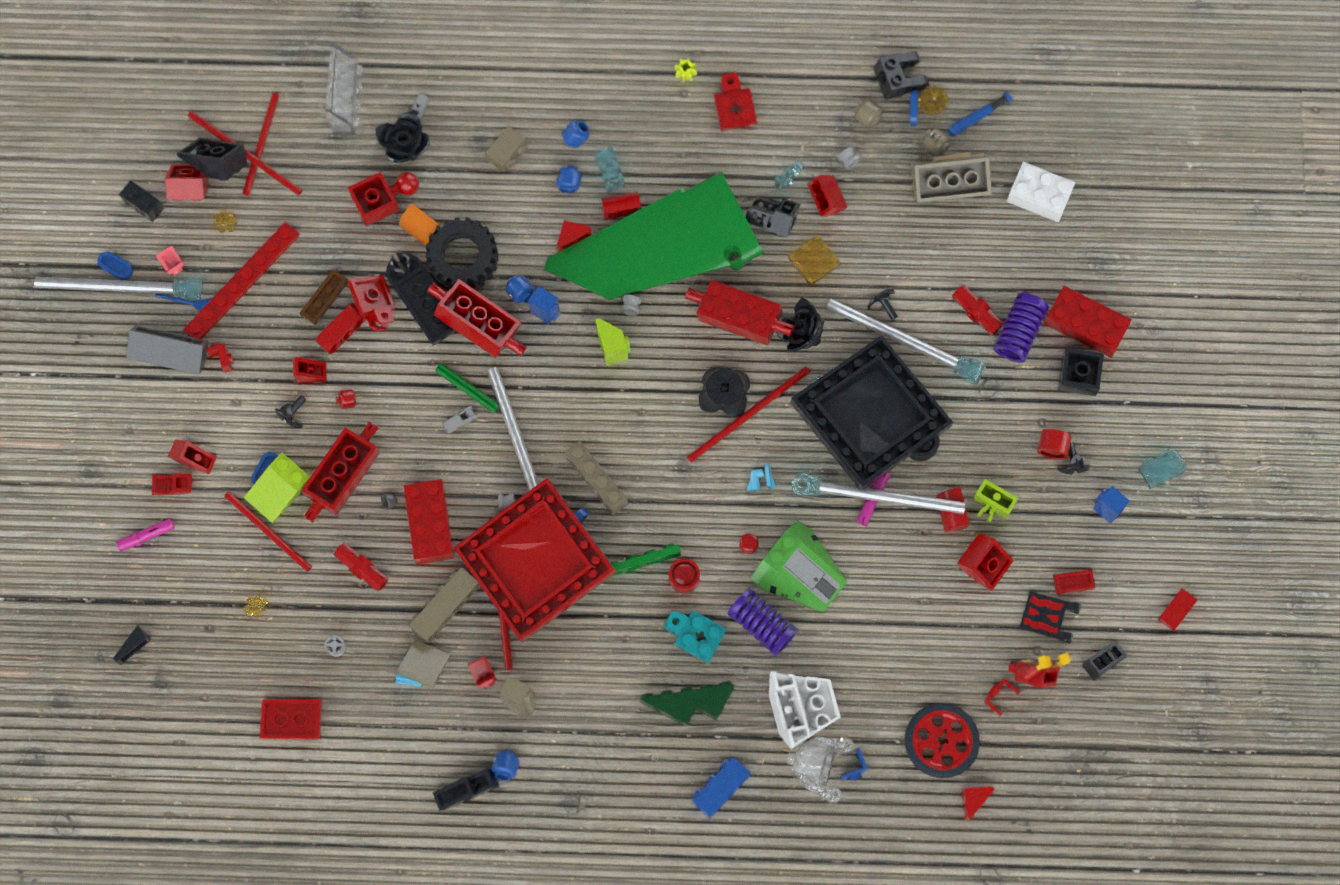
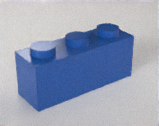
[692,757,751,819]

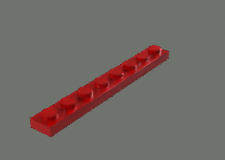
[183,222,300,339]

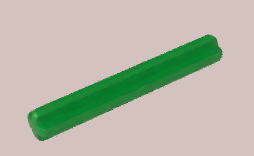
[436,363,499,413]

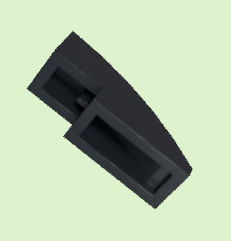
[433,768,500,811]

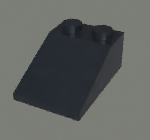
[177,137,248,181]

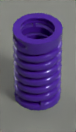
[993,292,1049,363]
[727,588,798,656]

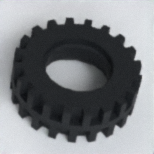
[425,217,499,290]

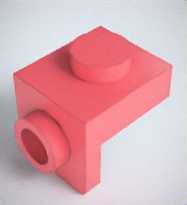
[155,245,185,275]

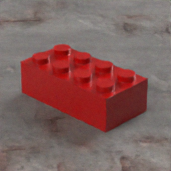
[1044,285,1132,358]
[403,479,455,565]

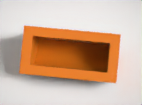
[399,203,441,246]

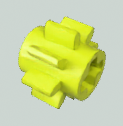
[675,58,697,82]

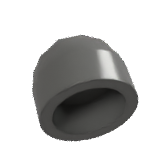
[381,493,397,510]

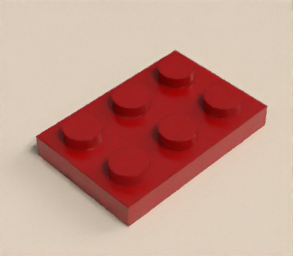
[260,699,322,740]

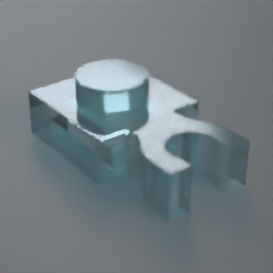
[774,160,804,190]

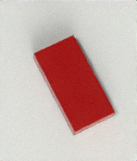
[1053,569,1096,595]
[1158,588,1198,631]

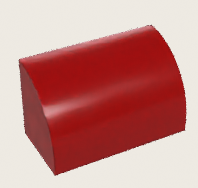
[807,175,848,217]
[601,192,641,220]
[936,487,969,533]

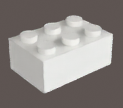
[1007,162,1075,223]

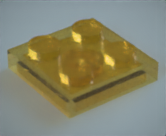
[788,235,841,286]

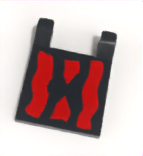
[1019,591,1081,643]

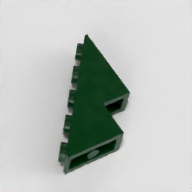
[640,681,735,727]

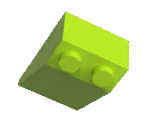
[244,452,310,524]

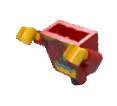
[1008,653,1070,688]

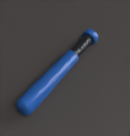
[947,92,1012,137]

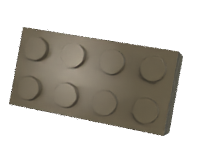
[911,155,992,203]

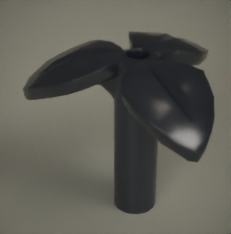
[867,289,898,320]
[275,395,306,427]
[1057,442,1091,475]

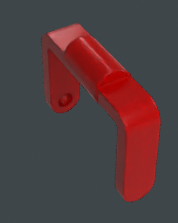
[984,679,1021,716]

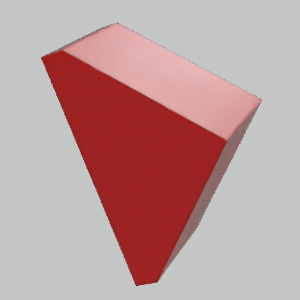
[557,220,592,252]
[293,357,327,384]
[962,786,995,821]

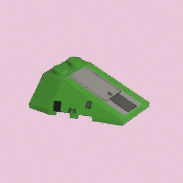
[750,520,847,612]

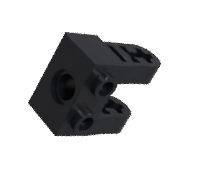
[873,51,930,100]
[745,196,801,237]

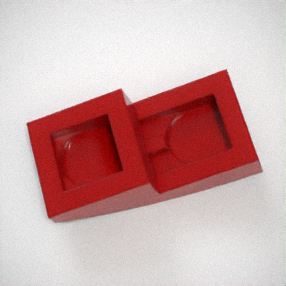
[152,473,192,495]

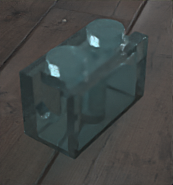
[594,146,624,192]
[1139,449,1187,489]

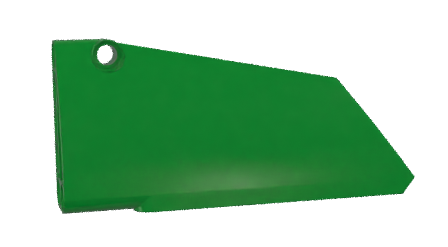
[544,172,764,300]

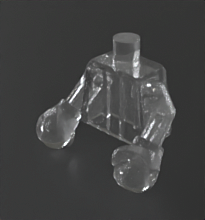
[786,737,854,804]

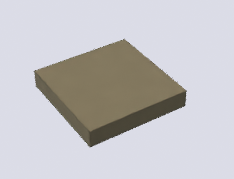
[397,640,450,688]

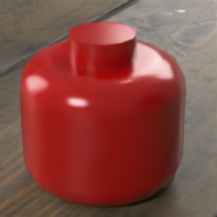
[336,389,356,409]
[739,533,759,554]

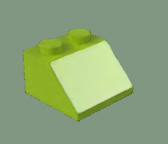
[595,318,631,366]

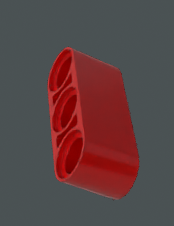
[316,303,367,354]

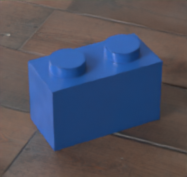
[528,286,560,325]
[1093,486,1130,524]

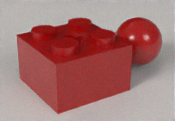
[347,172,419,227]

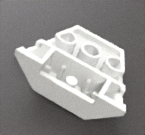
[769,672,841,749]

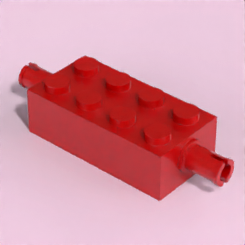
[427,279,527,358]
[685,280,794,346]
[301,422,380,523]

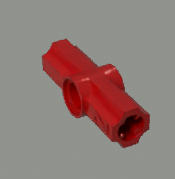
[952,285,1004,336]
[333,542,389,592]

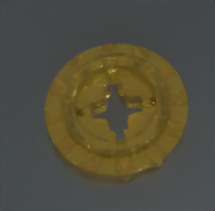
[919,87,948,115]

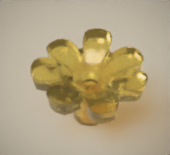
[213,209,238,233]
[244,595,268,618]

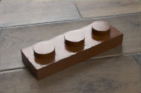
[299,270,349,326]

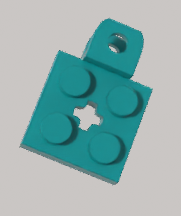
[664,610,727,664]

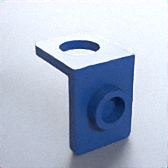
[841,748,868,781]

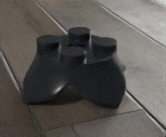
[375,111,430,163]
[776,297,824,352]
[699,367,750,417]

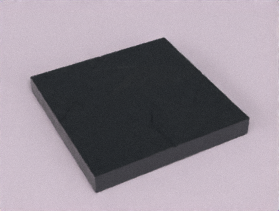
[790,335,953,491]

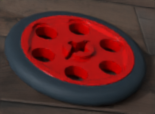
[905,703,980,778]

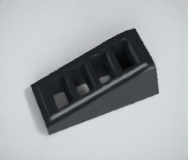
[113,625,151,665]
[1082,641,1128,680]

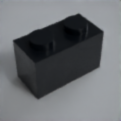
[119,180,164,223]

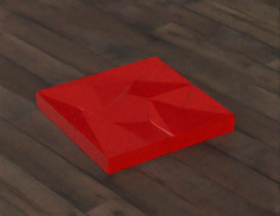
[453,478,617,642]

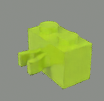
[973,479,1019,523]

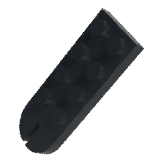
[386,252,456,346]

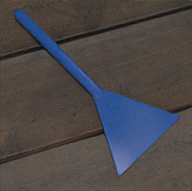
[155,293,212,311]

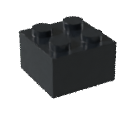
[1058,348,1104,396]

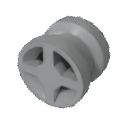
[838,147,861,170]
[621,295,641,316]
[498,493,515,512]
[325,635,346,657]

